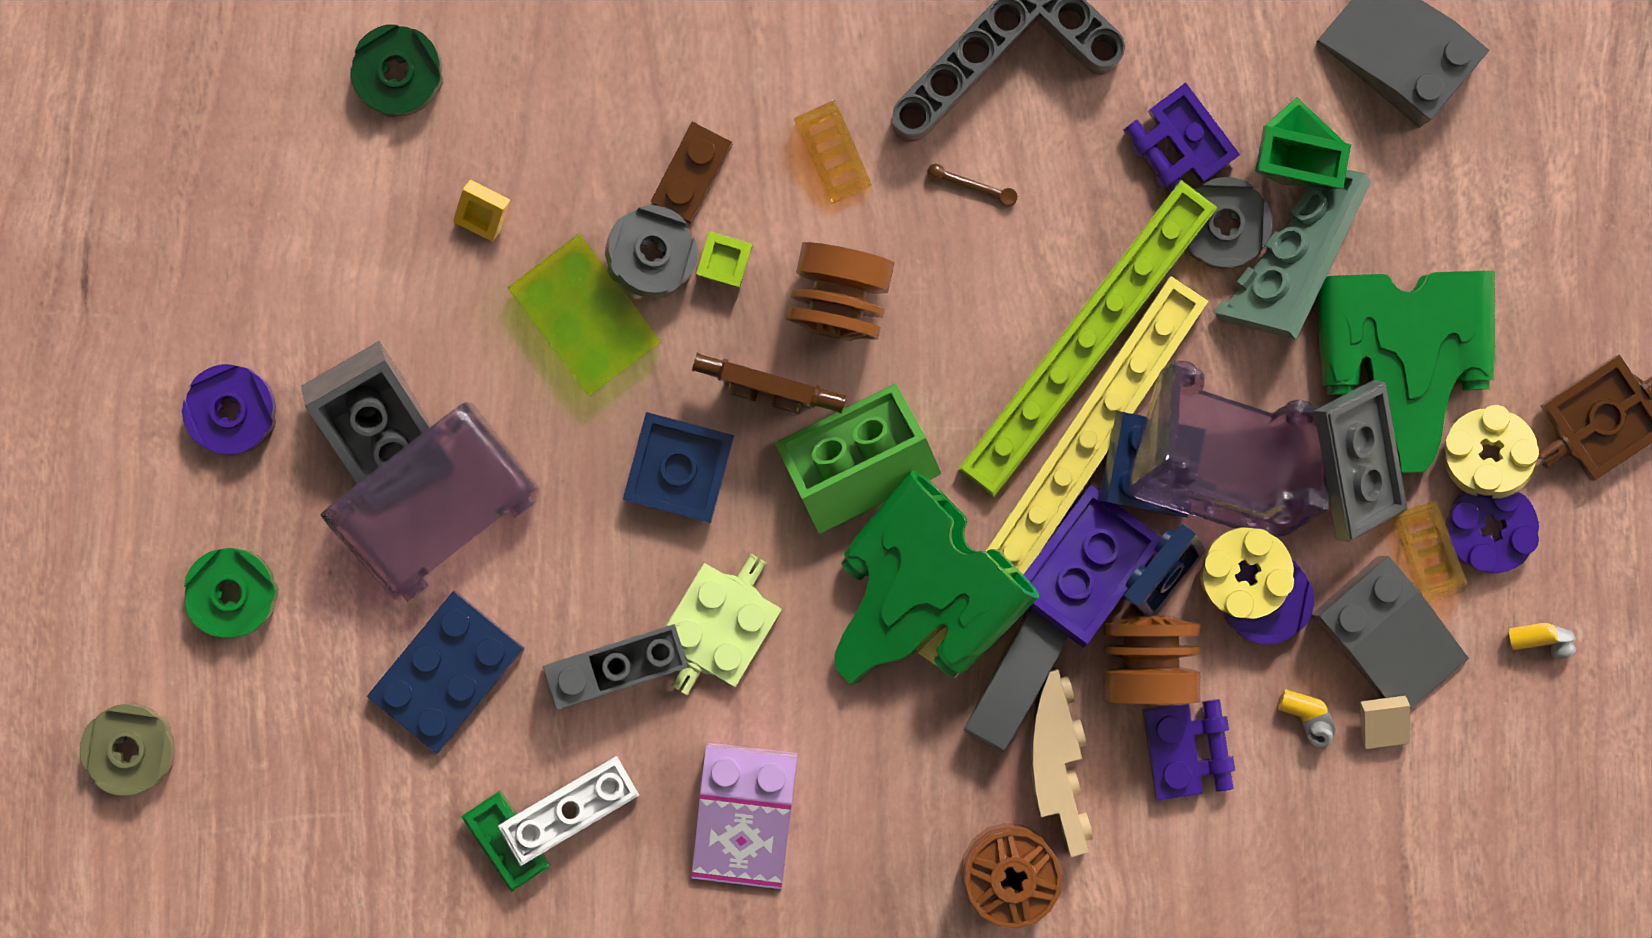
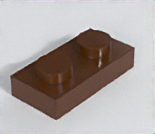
[651,121,733,224]

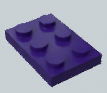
[1023,485,1161,648]

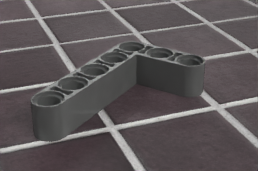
[891,0,1125,142]

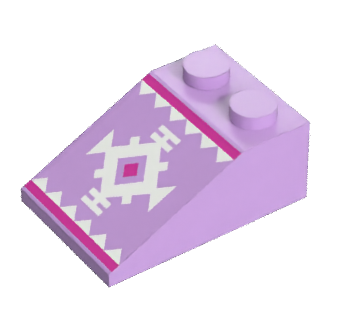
[692,742,798,889]

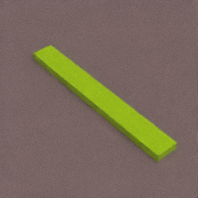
[958,180,1217,496]

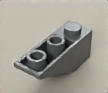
[542,624,689,710]

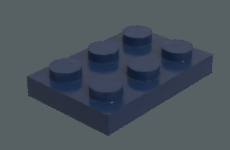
[366,591,525,754]

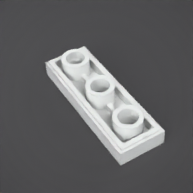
[497,756,639,866]

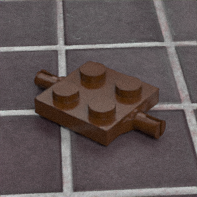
[692,353,847,414]
[1538,355,1652,481]

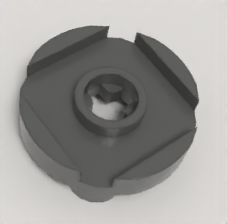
[1187,177,1272,269]
[605,205,698,298]

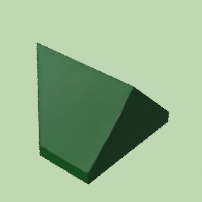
[1255,97,1351,190]

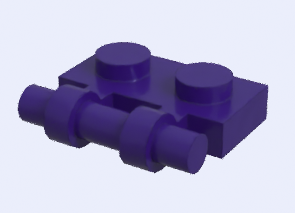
[1123,83,1240,194]
[1142,699,1235,801]

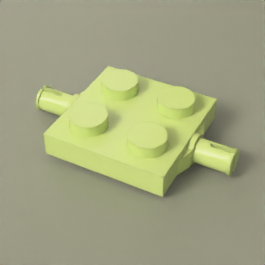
[665,553,782,695]

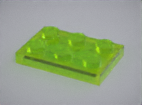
[507,233,662,397]

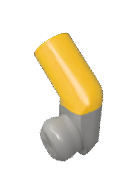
[1509,623,1576,659]
[1278,689,1336,748]

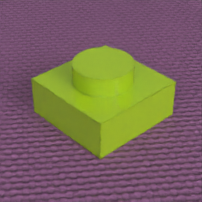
[696,231,753,289]

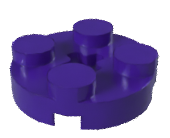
[182,364,276,455]
[1444,491,1539,573]
[1224,560,1314,644]

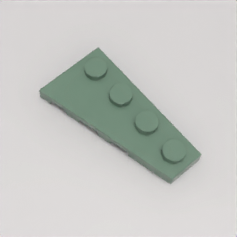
[1213,169,1371,339]

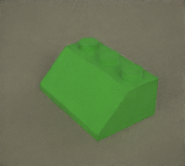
[775,383,942,534]

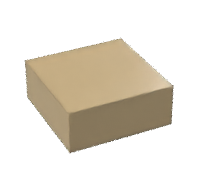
[1360,696,1411,749]

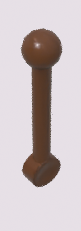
[927,163,1018,207]

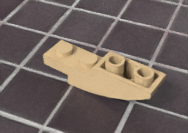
[1030,668,1093,857]

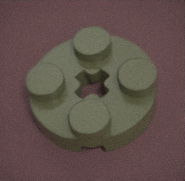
[80,703,175,796]

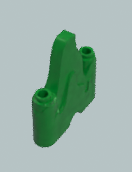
[1316,270,1496,473]
[835,470,1040,684]

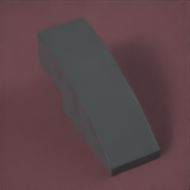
[963,608,1068,753]

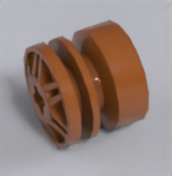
[786,242,895,341]
[1104,616,1200,704]
[961,823,1062,928]

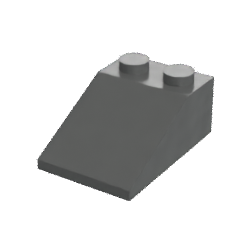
[1317,0,1490,128]
[301,341,454,512]
[1311,556,1469,710]

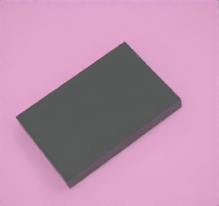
[1314,381,1407,542]

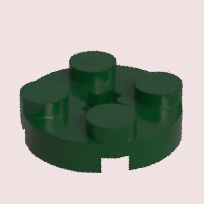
[350,24,443,117]

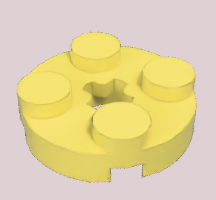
[1444,405,1539,498]
[1200,527,1294,619]

